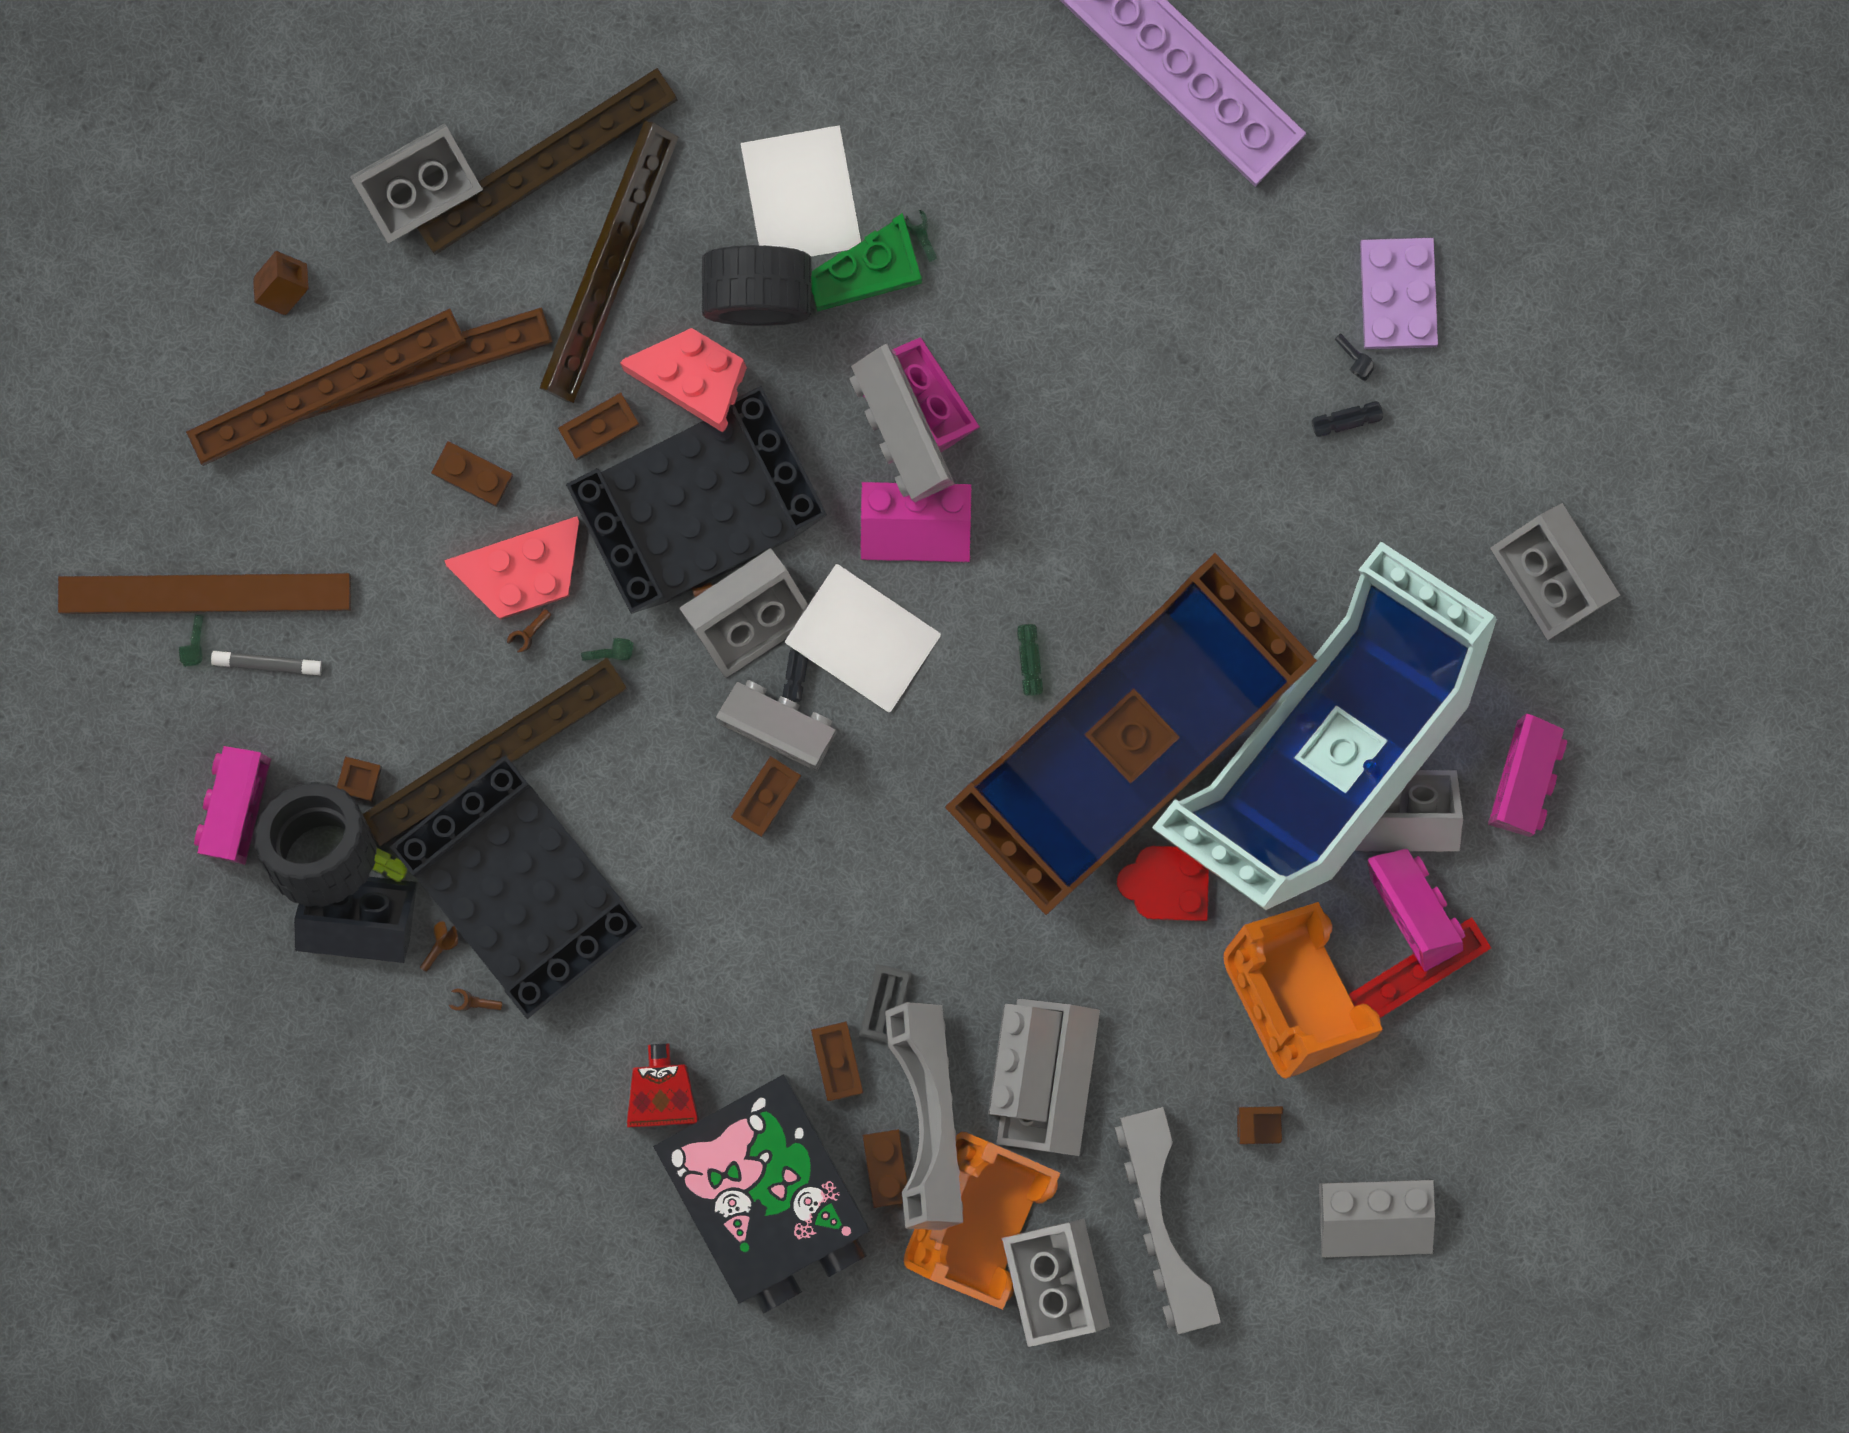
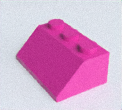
[863,337,980,452]
[861,482,971,562]
[1488,714,1567,837]
[194,746,271,865]
[1368,849,1466,972]

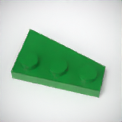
[811,213,922,312]

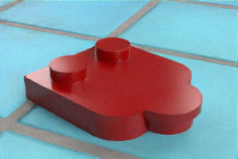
[1117,846,1209,921]

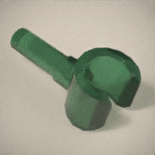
[905,210,937,262]
[179,615,204,667]
[581,638,633,661]

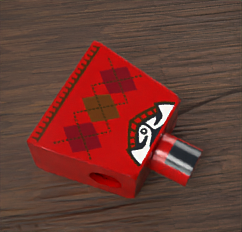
[627,1043,699,1128]

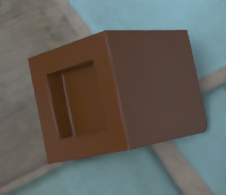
[253,251,309,315]
[1237,1106,1283,1144]

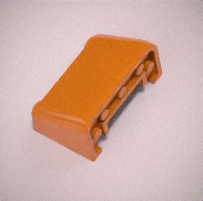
[1224,902,1383,1079]
[904,1132,1060,1310]

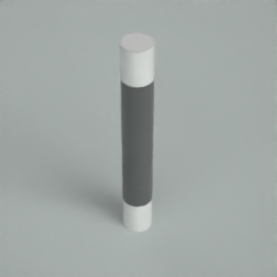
[211,651,322,676]

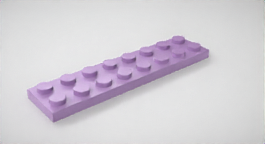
[1060,0,1306,187]

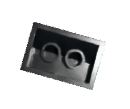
[294,877,417,963]

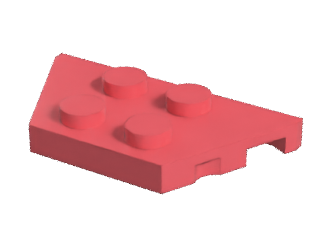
[620,328,747,432]
[444,516,580,620]

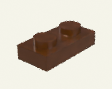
[558,393,640,461]
[431,441,513,507]
[731,756,801,838]
[811,1021,863,1101]
[862,1129,907,1208]

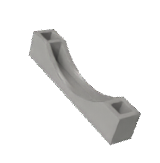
[885,1002,963,1230]
[1114,1107,1221,1334]

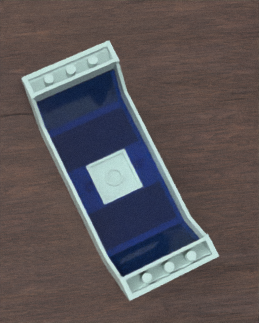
[1152,542,1497,910]

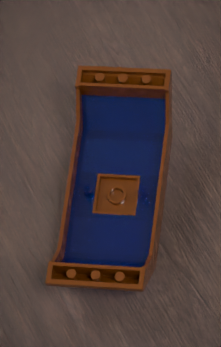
[945,553,1317,915]

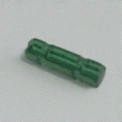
[1017,624,1043,696]

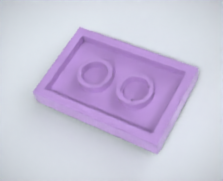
[1360,238,1438,349]

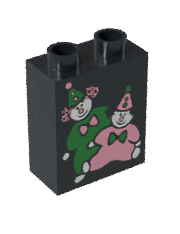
[653,1074,870,1314]

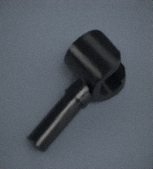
[1335,334,1374,381]

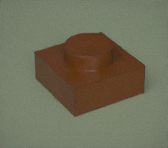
[337,756,382,802]

